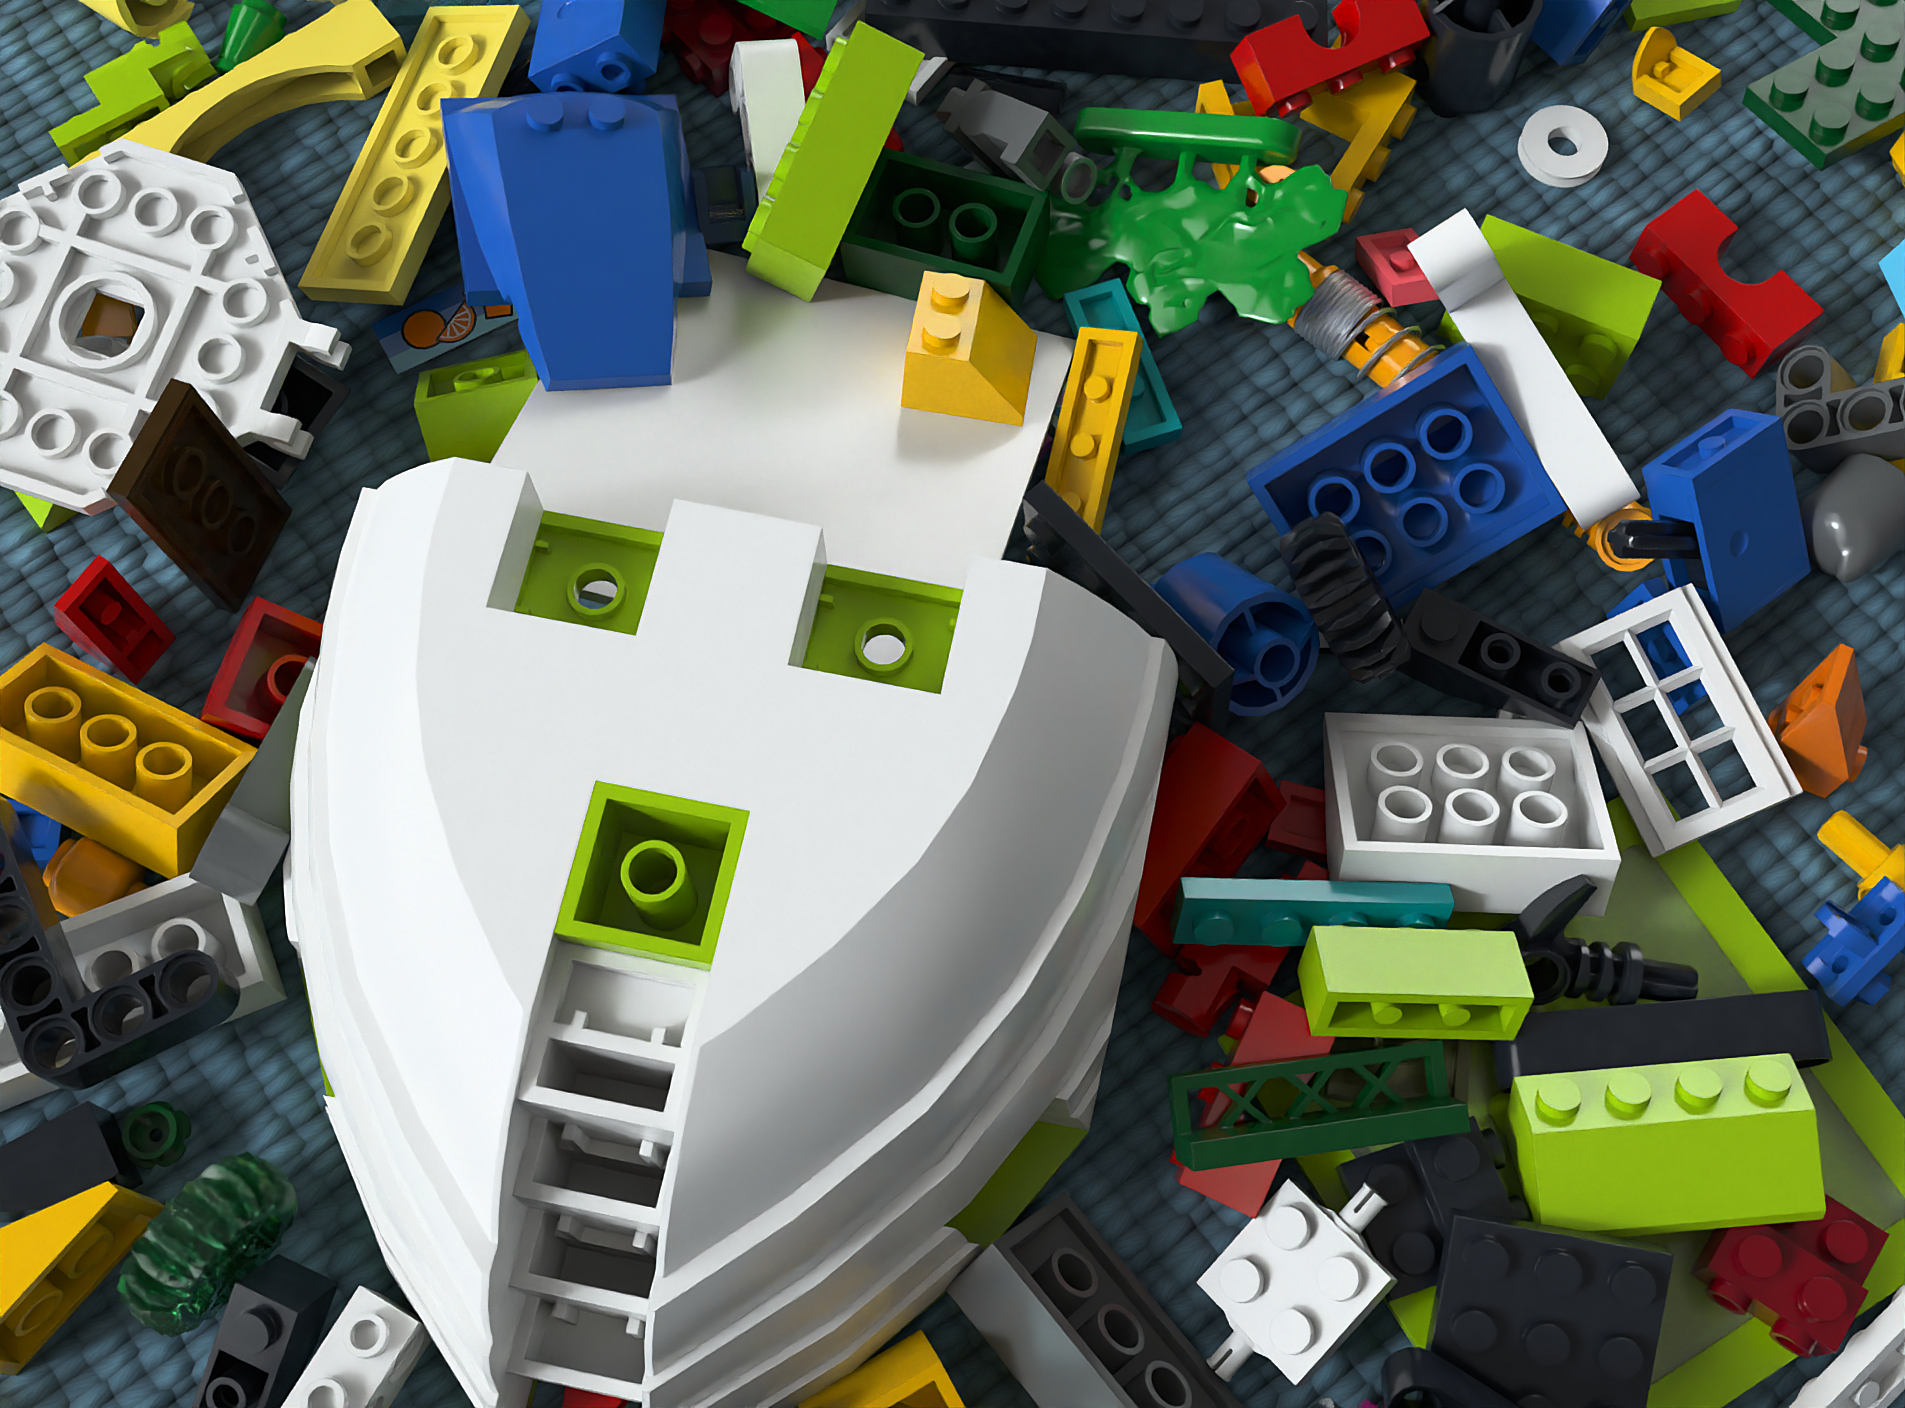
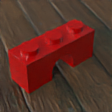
[1230,0,1431,119]
[1629,189,1825,380]
[1169,990,1336,1219]

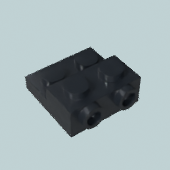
[1335,1116,1532,1303]

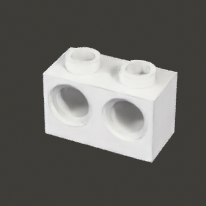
[281,1285,432,1408]

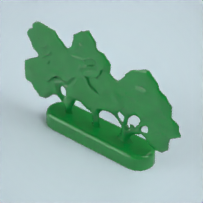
[1035,107,1348,339]

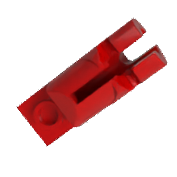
[1150,860,1330,1038]

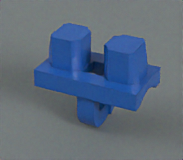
[1800,876,1905,1008]

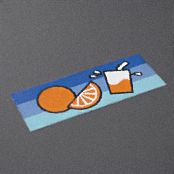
[371,281,519,375]

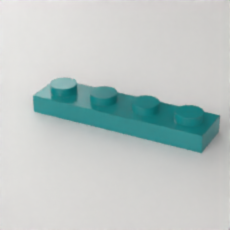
[1170,877,1455,947]

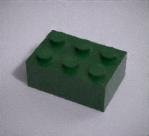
[840,147,1051,315]

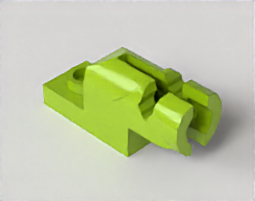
[48,20,217,167]

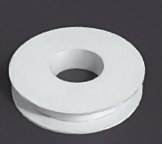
[1518,105,1608,188]

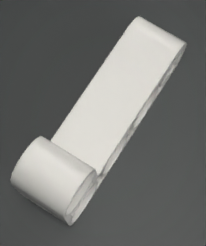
[729,39,805,208]

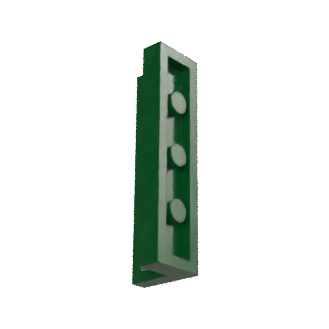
[1166,1039,1471,1172]

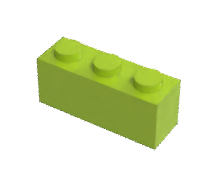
[1297,925,1535,1041]

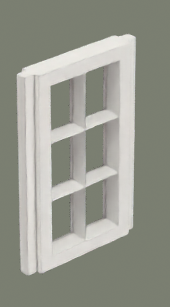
[1551,583,1803,859]

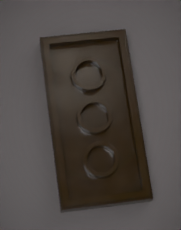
[106,378,292,614]

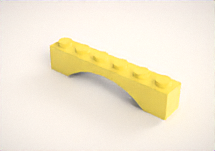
[69,0,407,169]

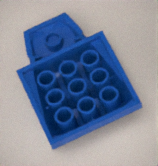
[440,91,713,392]

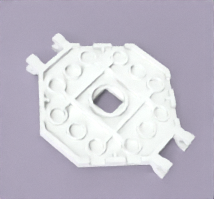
[0,138,352,516]

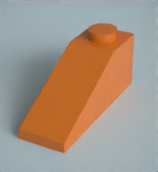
[1767,644,1868,798]

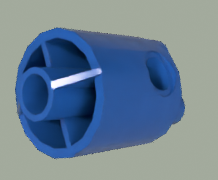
[1150,552,1320,716]

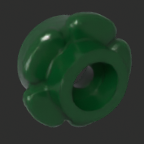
[122,1101,191,1169]

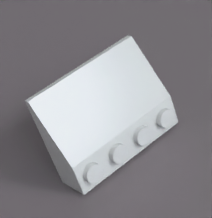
[1323,712,1621,917]

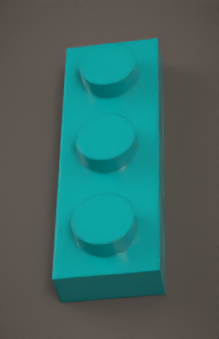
[1062,278,1183,456]

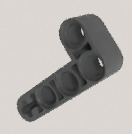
[1776,344,1905,474]
[189,656,318,907]

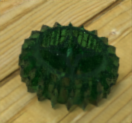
[117,1151,299,1338]

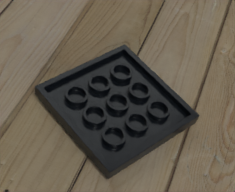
[1022,479,1235,743]

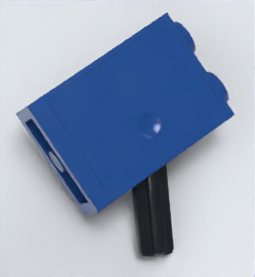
[1607,408,1811,635]

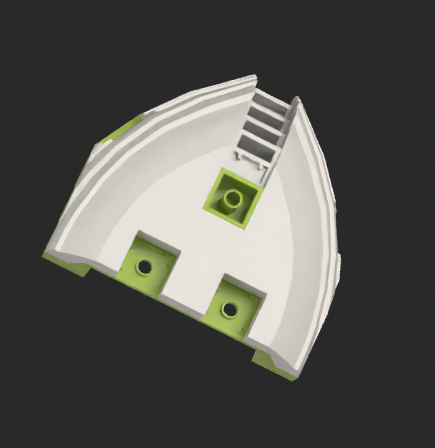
[283,457,1179,1408]

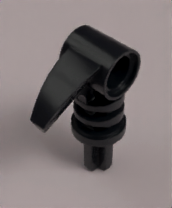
[1500,874,1699,1006]

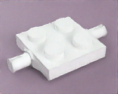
[1196,1179,1398,1387]

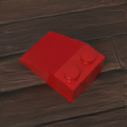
[198,596,323,749]
[1132,721,1287,961]

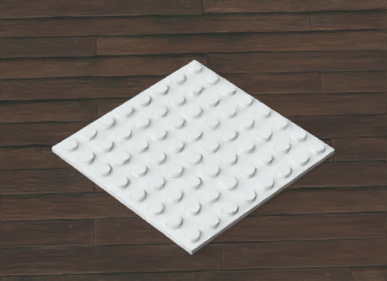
[490,249,1077,664]

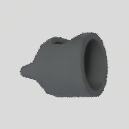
[1799,453,1905,584]

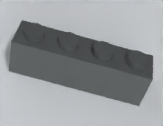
[946,1192,1244,1408]

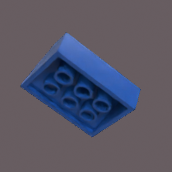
[1246,340,1568,611]

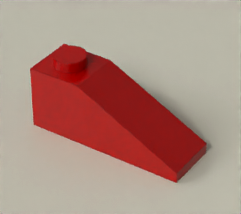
[53,555,177,686]

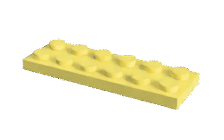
[297,5,531,305]

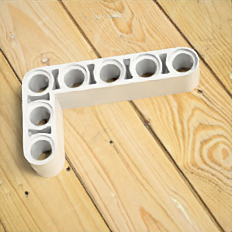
[1407,208,1641,531]

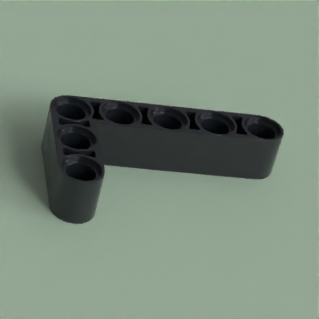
[0,795,241,1091]

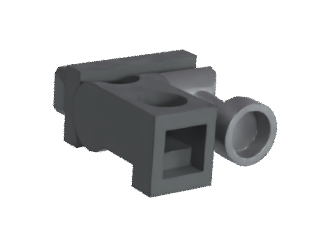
[936,79,1097,204]

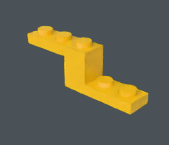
[1299,34,1417,241]

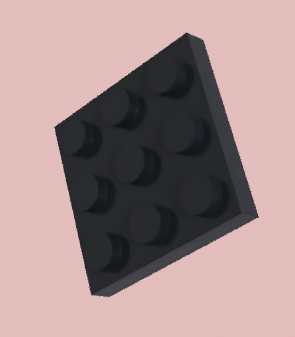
[1416,1207,1674,1408]

